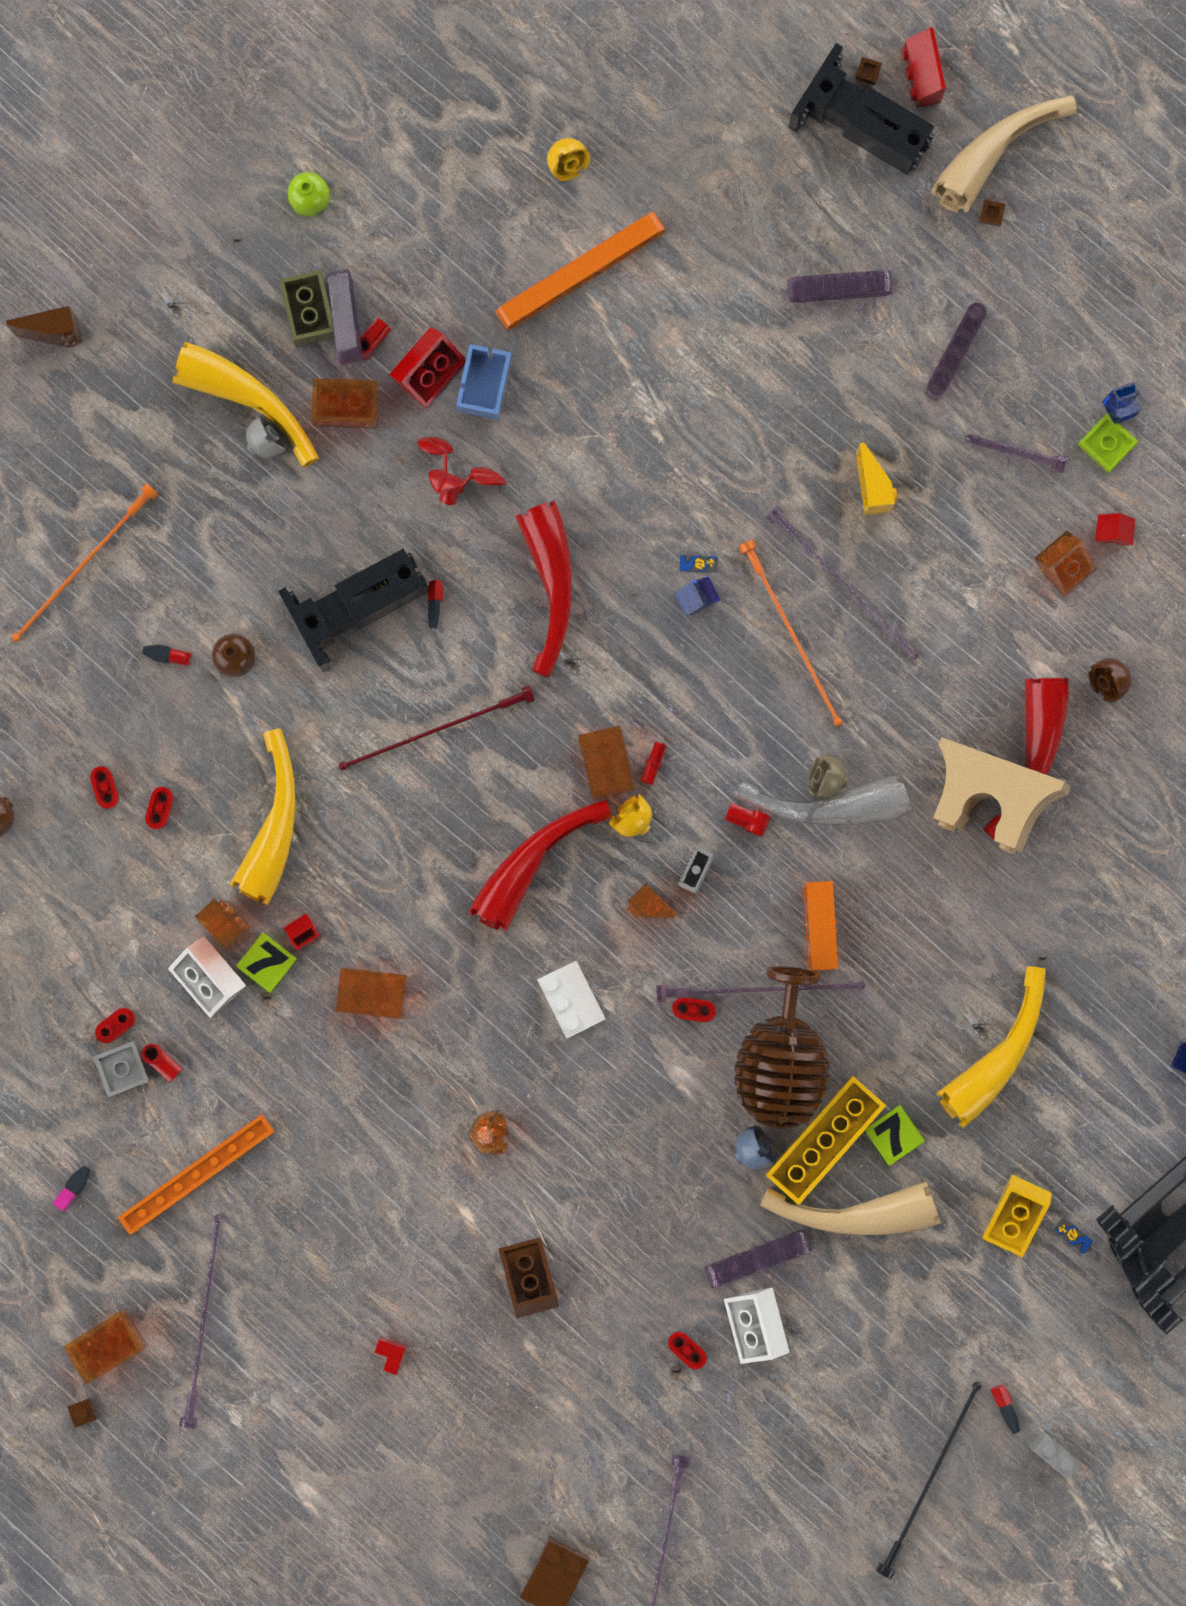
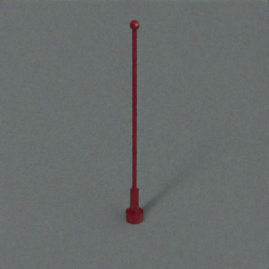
[339,685,535,770]

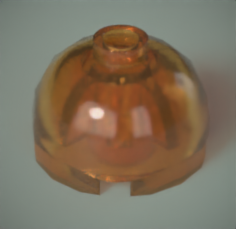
[469,1110,508,1155]

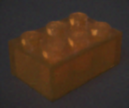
[311,378,380,429]
[578,725,635,801]
[195,898,252,951]
[336,968,408,1019]
[63,1309,148,1385]

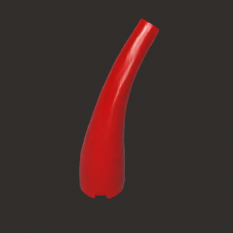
[515,500,572,678]
[984,678,1069,840]
[468,800,612,933]

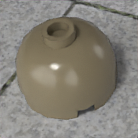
[807,753,847,798]

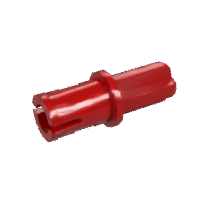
[640,742,666,786]

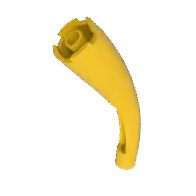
[173,342,319,467]
[229,728,296,906]
[936,966,1046,1128]

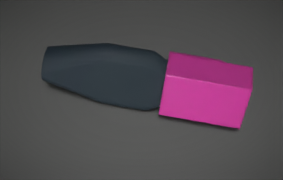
[53,1166,90,1212]

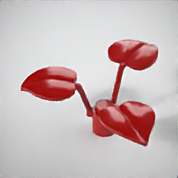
[417,437,507,505]

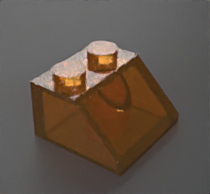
[1034,530,1096,597]
[627,883,677,920]

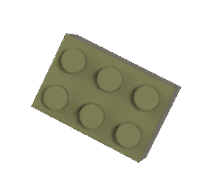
[279,270,337,347]

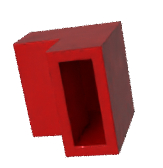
[1095,513,1135,546]
[284,913,322,951]
[374,1337,407,1375]

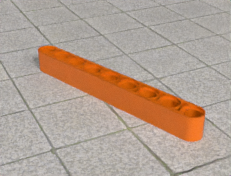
[495,212,666,331]

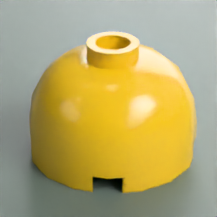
[547,138,590,181]
[609,794,653,837]

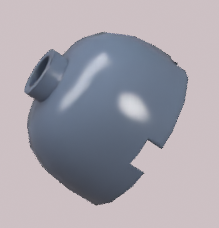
[735,1125,776,1171]

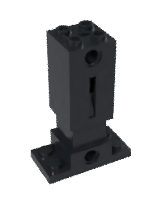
[788,43,935,175]
[278,548,428,673]

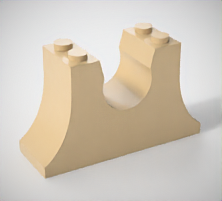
[933,737,1071,855]

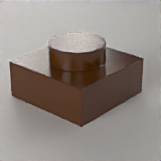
[855,57,882,85]
[979,200,1005,227]
[67,1398,97,1428]

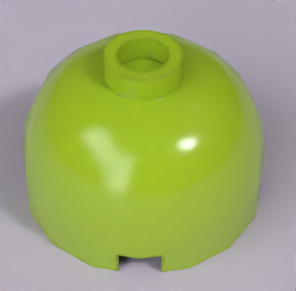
[287,172,330,217]

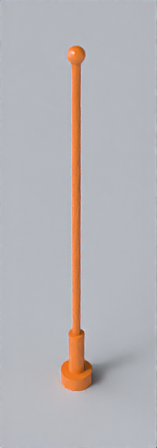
[12,483,159,642]
[738,539,842,727]

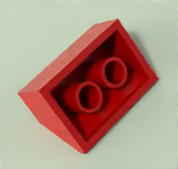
[901,27,946,108]
[389,327,466,408]

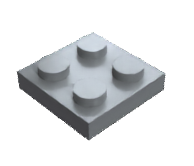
[93,1041,150,1098]

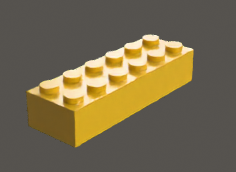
[764,1076,886,1205]

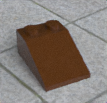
[6,306,83,348]
[499,1237,559,1318]
[520,1536,589,1606]

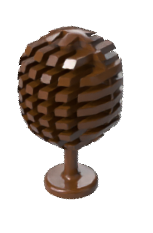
[734,966,830,1129]

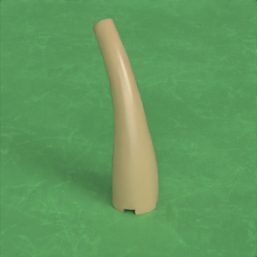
[932,95,1077,213]
[760,1181,941,1235]

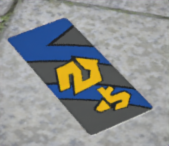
[680,555,718,572]
[1054,1217,1093,1254]

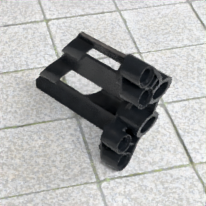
[1096,1156,1186,1335]

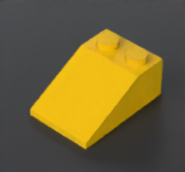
[856,443,898,515]
[982,1175,1052,1257]

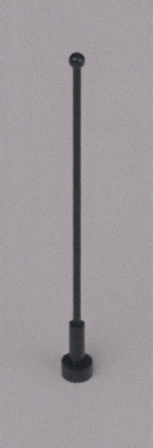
[876,1382,981,1579]

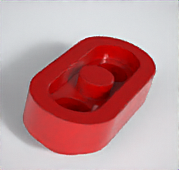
[90,766,119,809]
[145,787,174,830]
[672,997,716,1022]
[95,1008,136,1043]
[668,1331,707,1369]

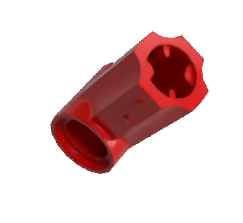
[353,317,392,360]
[724,803,771,837]
[141,1043,183,1083]

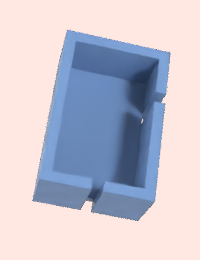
[456,344,512,421]

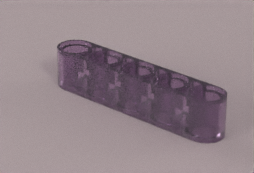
[326,268,363,365]
[787,270,893,303]
[925,303,987,400]
[704,1229,812,1289]

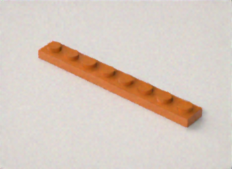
[118,1114,275,1235]

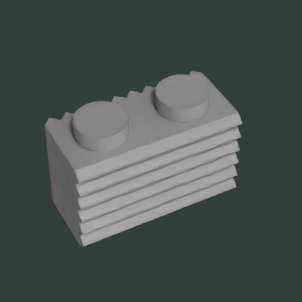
[677,846,715,896]
[1029,1431,1081,1479]

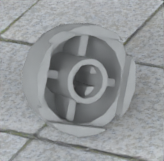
[246,415,288,459]

